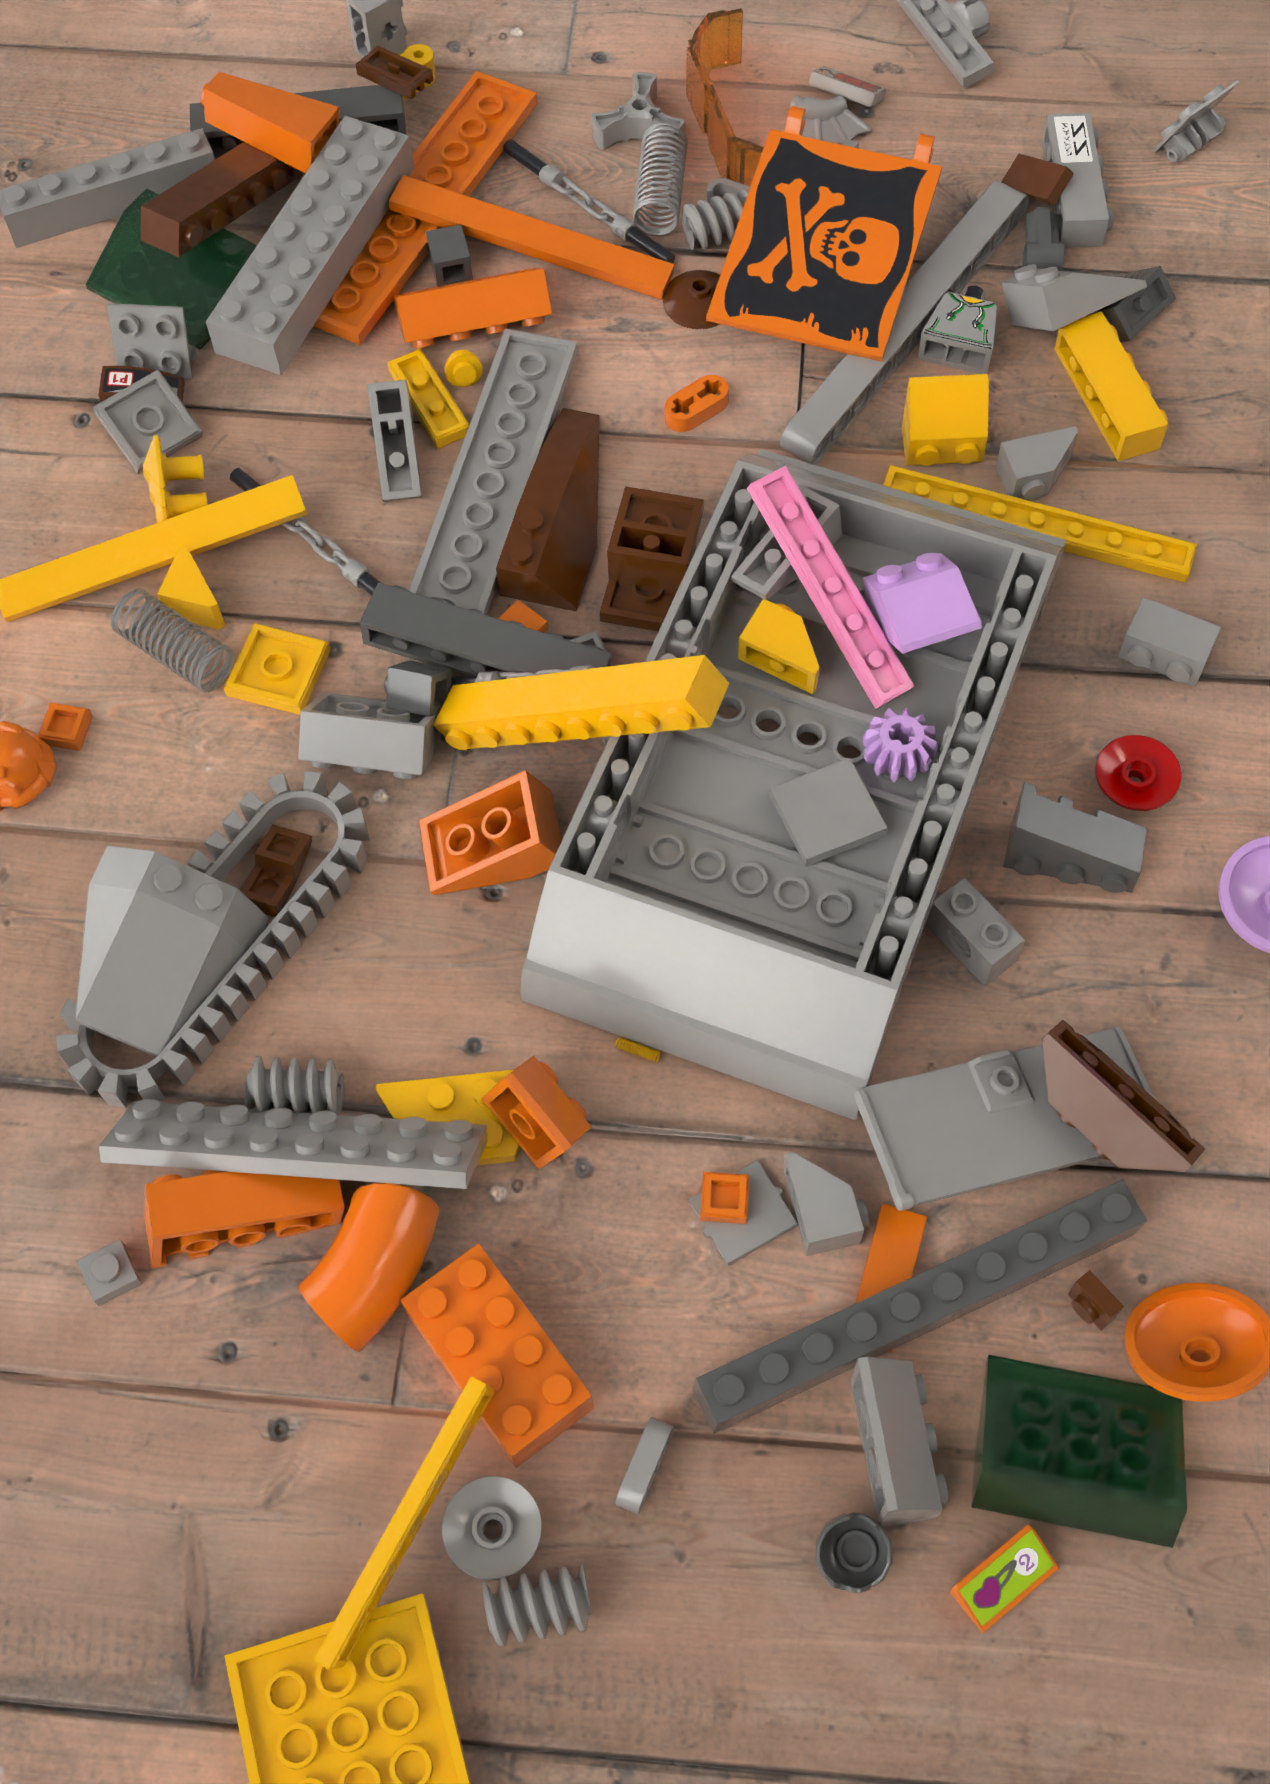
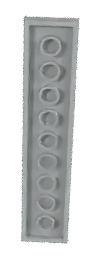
[409,328,578,614]

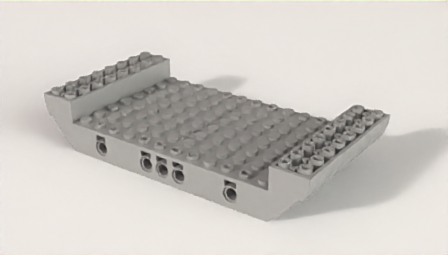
[520,449,1066,1121]

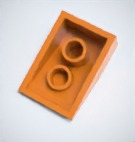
[419,770,562,895]

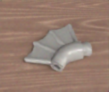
[789,95,872,144]

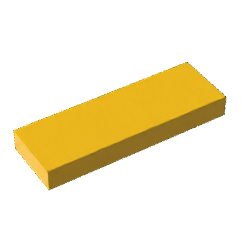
[387,348,469,449]

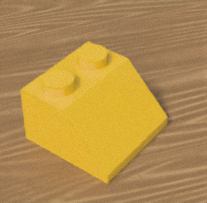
[901,374,989,466]

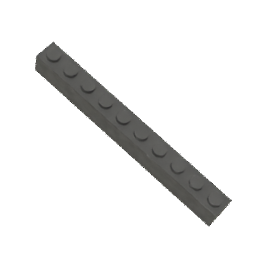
[693,1179,1147,1434]

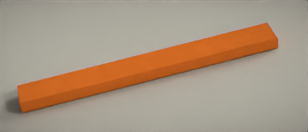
[389,175,675,300]

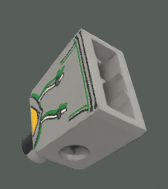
[918,286,997,374]

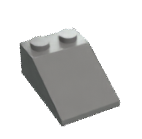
[1002,264,1147,331]

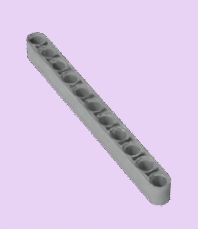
[780,180,1029,465]

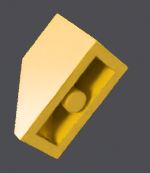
[738,599,820,694]

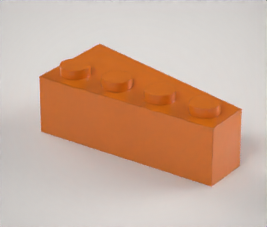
[144,1170,345,1269]

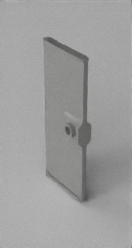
[854,1027,1154,1211]

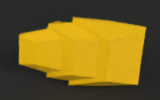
[143,435,208,523]

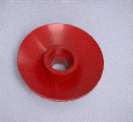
[1095,735,1182,811]

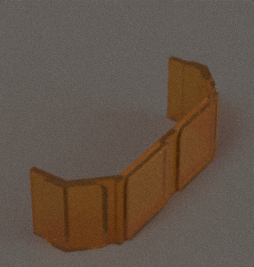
[686,8,764,186]

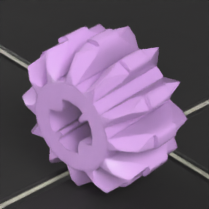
[862,707,938,783]

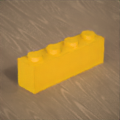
[1054,311,1168,462]

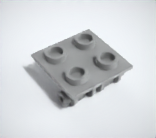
[1153,80,1240,162]
[107,303,196,379]

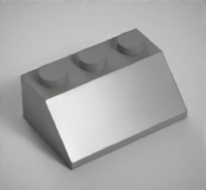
[299,692,439,779]
[850,1356,948,1527]

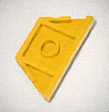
[376,1069,521,1166]

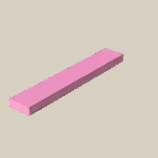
[747,466,915,709]

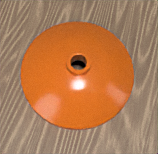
[1124,1283,1270,1402]

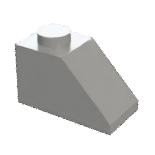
[996,426,1078,501]
[783,1152,869,1256]

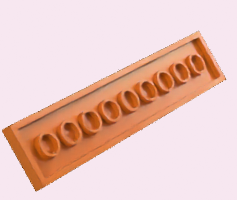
[314,71,538,345]

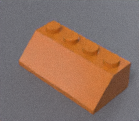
[393,267,552,349]

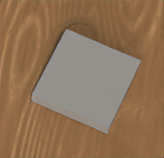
[93,369,202,474]
[769,757,888,866]

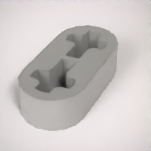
[615,1417,674,1515]

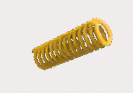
[614,1036,660,1063]

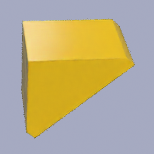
[157,546,225,630]

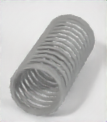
[633,123,688,235]
[111,588,235,693]

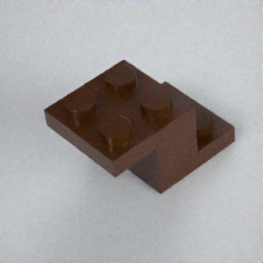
[600,486,704,632]

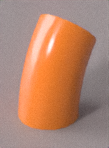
[298,1183,440,1352]

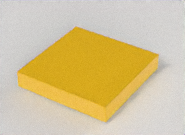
[224,623,331,715]

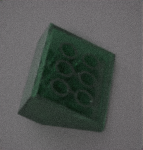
[86,189,257,350]
[971,1355,1187,1548]

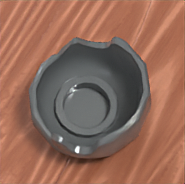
[816,1512,893,1593]

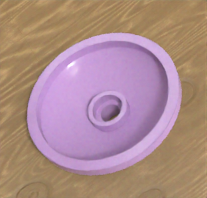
[1218,836,1270,954]

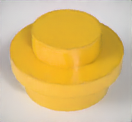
[445,350,483,387]

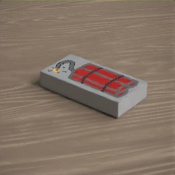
[808,66,886,107]

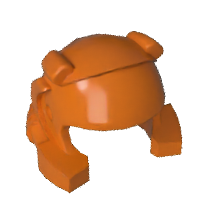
[0,721,57,811]

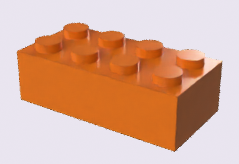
[400,1243,594,1468]

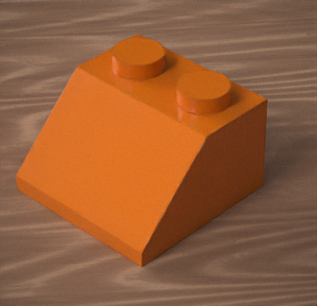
[481,1055,592,1169]

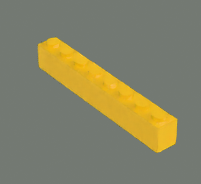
[433,655,730,750]

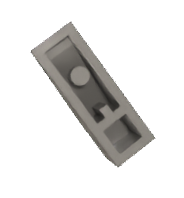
[367,380,422,502]
[731,487,842,600]

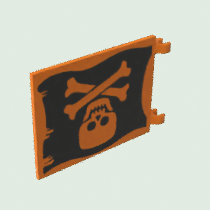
[706,106,942,362]

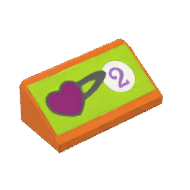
[949,1524,1059,1634]

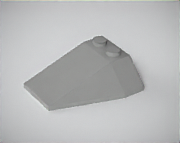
[75,846,270,1057]

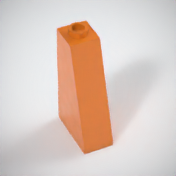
[201,72,340,173]

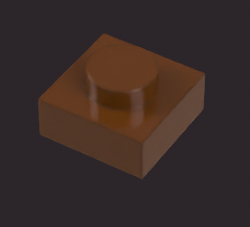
[1068,1270,1124,1330]

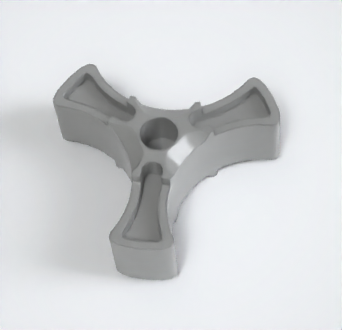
[592,72,685,154]

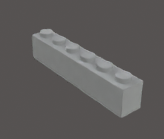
[0,128,215,248]

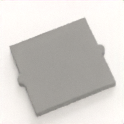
[688,1160,798,1266]

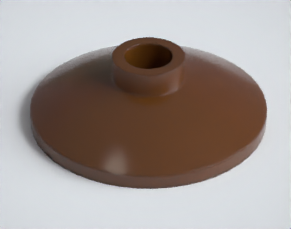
[663,270,720,329]

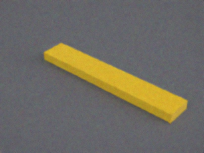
[314,1376,495,1670]

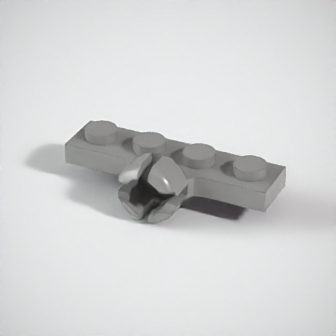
[897,0,994,88]

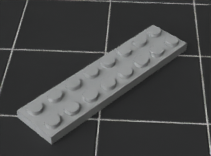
[99,1099,487,1189]

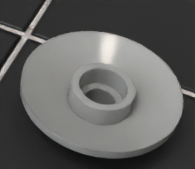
[442,1476,542,1580]

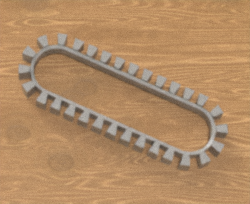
[56,771,370,1108]

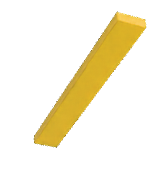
[883,465,1197,583]
[0,475,308,622]

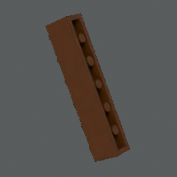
[141,142,303,257]

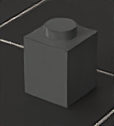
[425,225,473,287]
[384,660,452,717]

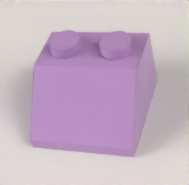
[863,553,982,654]

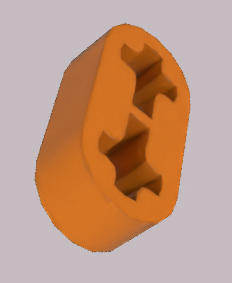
[665,375,729,432]

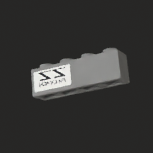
[1042,113,1113,248]

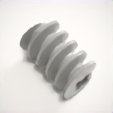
[682,188,749,251]
[245,1056,344,1115]
[483,1562,591,1647]

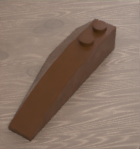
[496,408,600,611]

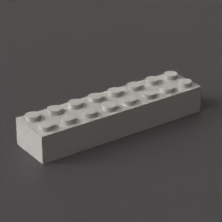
[206,116,414,375]

